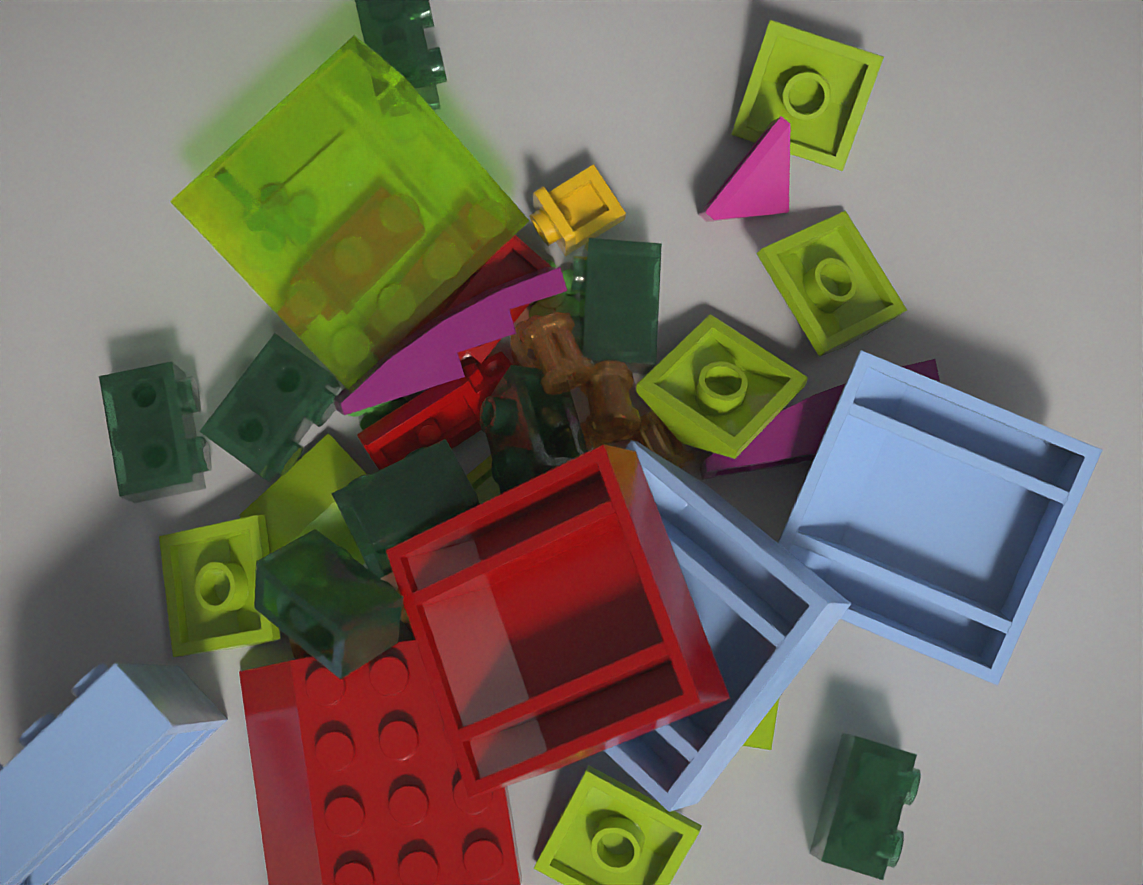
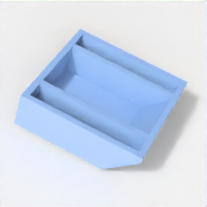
[777,350,1102,685]
[604,440,851,812]
[0,663,228,885]

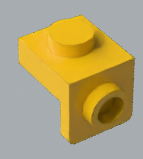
[529,164,626,257]

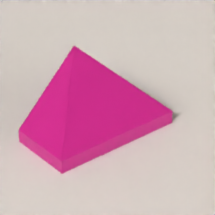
[698,116,791,222]

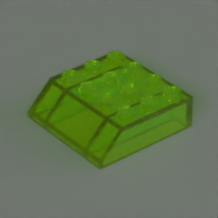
[170,35,530,389]

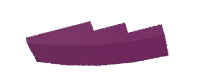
[333,267,567,416]
[700,359,940,480]

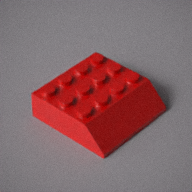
[386,444,730,798]
[239,639,522,885]

